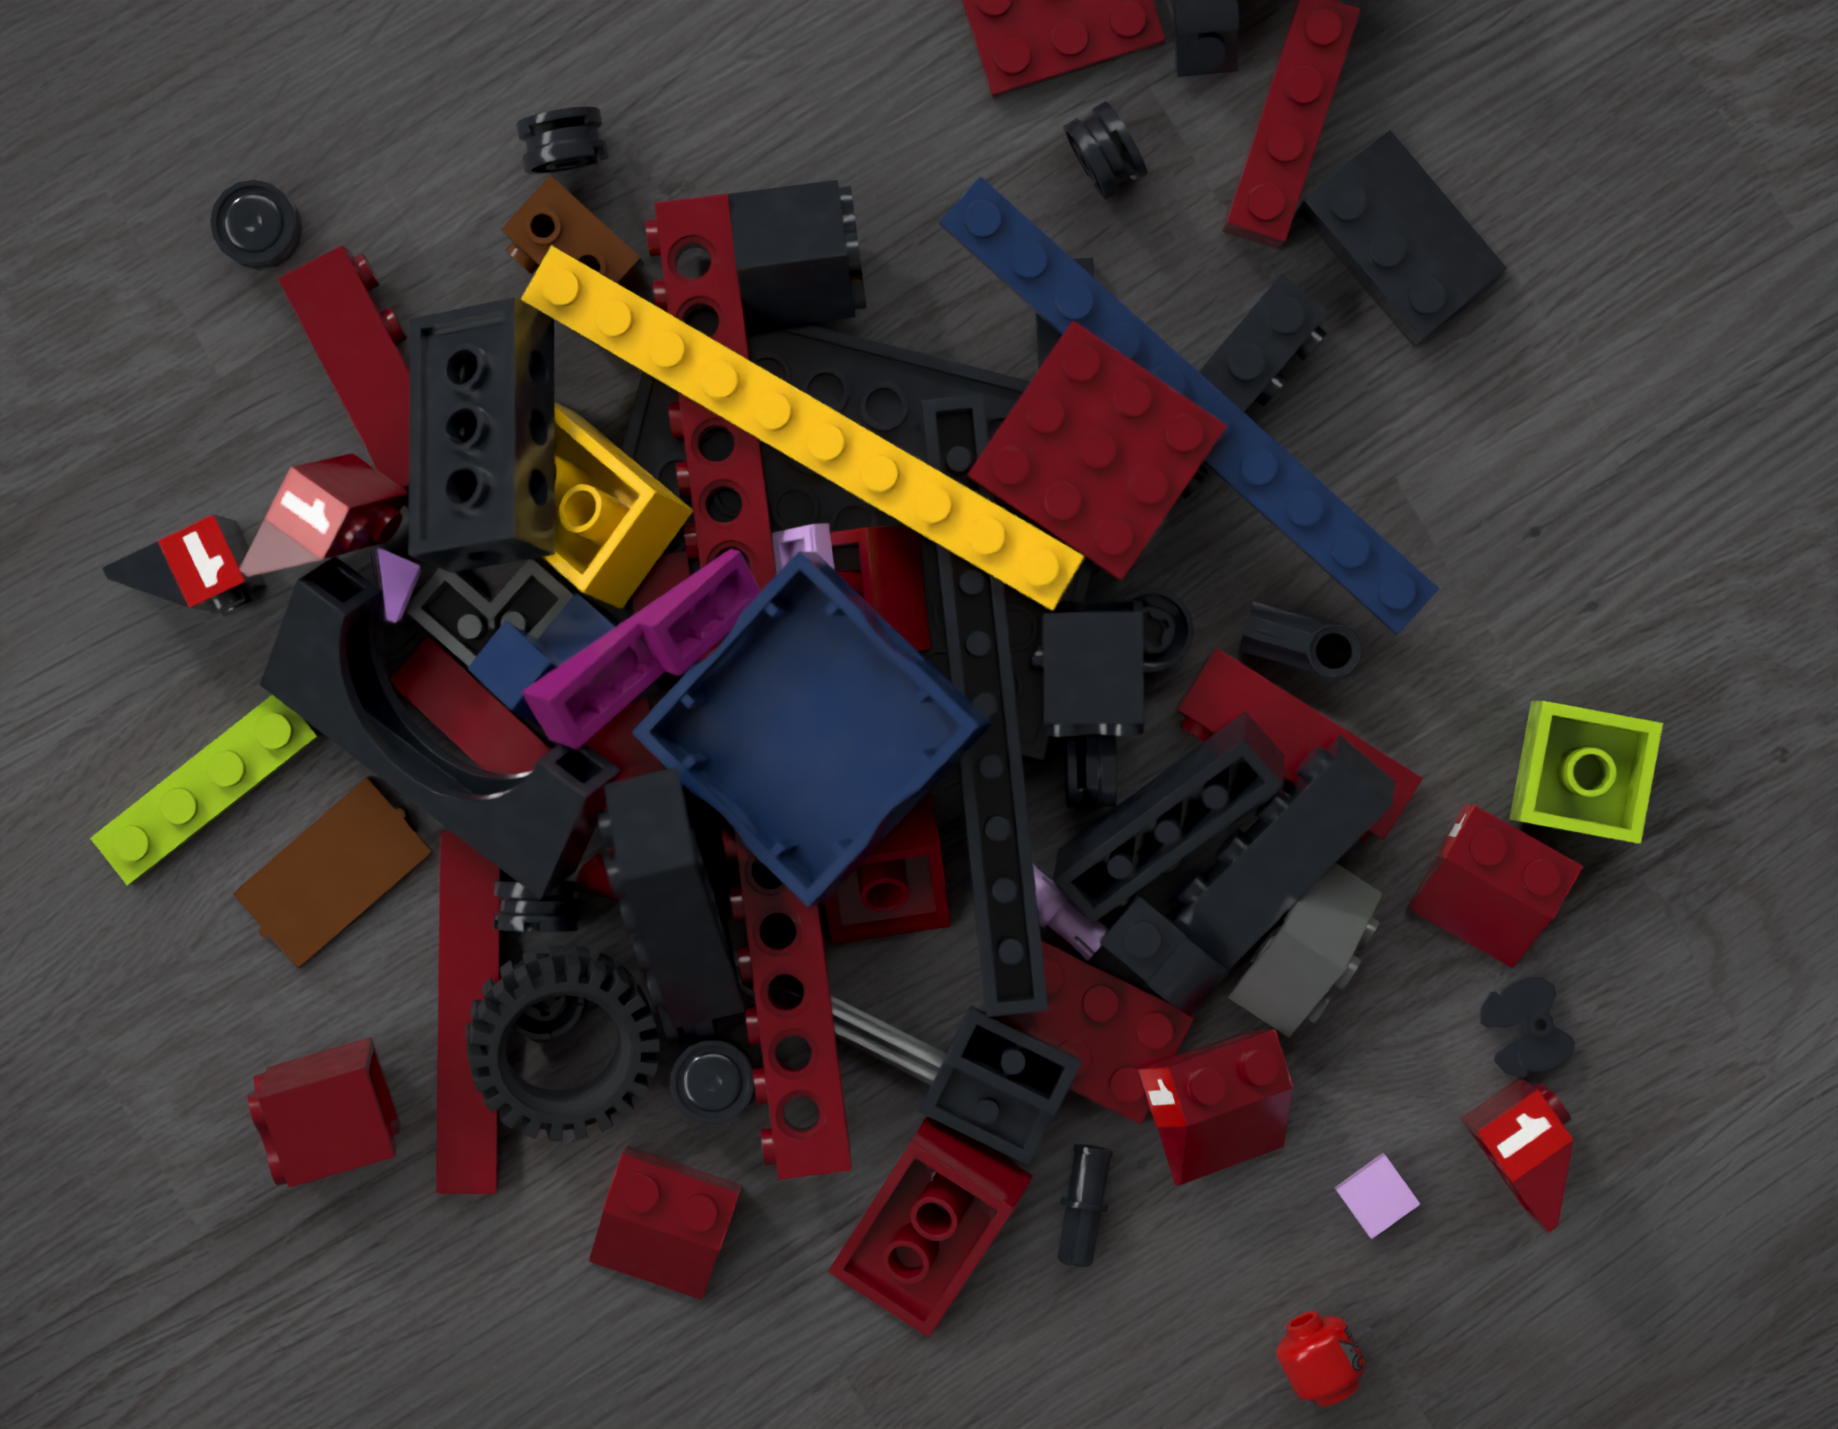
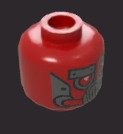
[1276,1311,1366,1406]

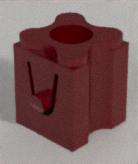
[248,1037,401,1188]

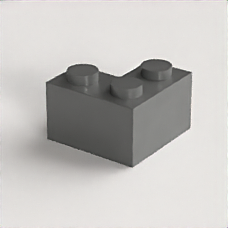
[405,559,575,666]
[1228,863,1383,1037]

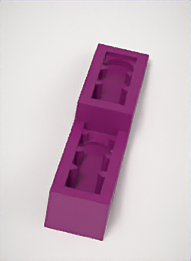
[522,549,761,749]

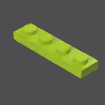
[90,695,320,886]

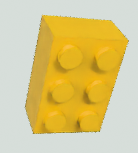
[543,402,693,609]

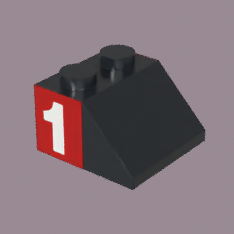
[102,514,267,617]

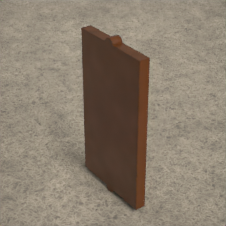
[233,777,433,968]

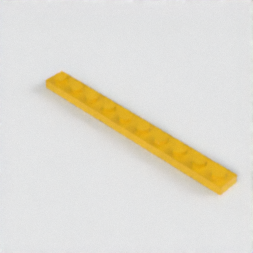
[521,245,1085,611]

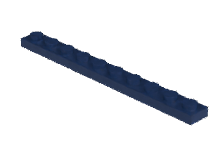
[939,176,1440,635]

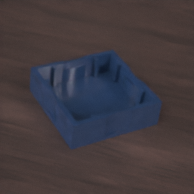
[632,551,993,907]

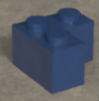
[467,592,621,727]

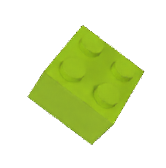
[1509,701,1663,844]

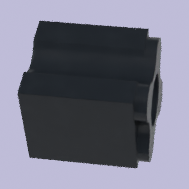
[728,180,867,331]
[1032,600,1144,736]

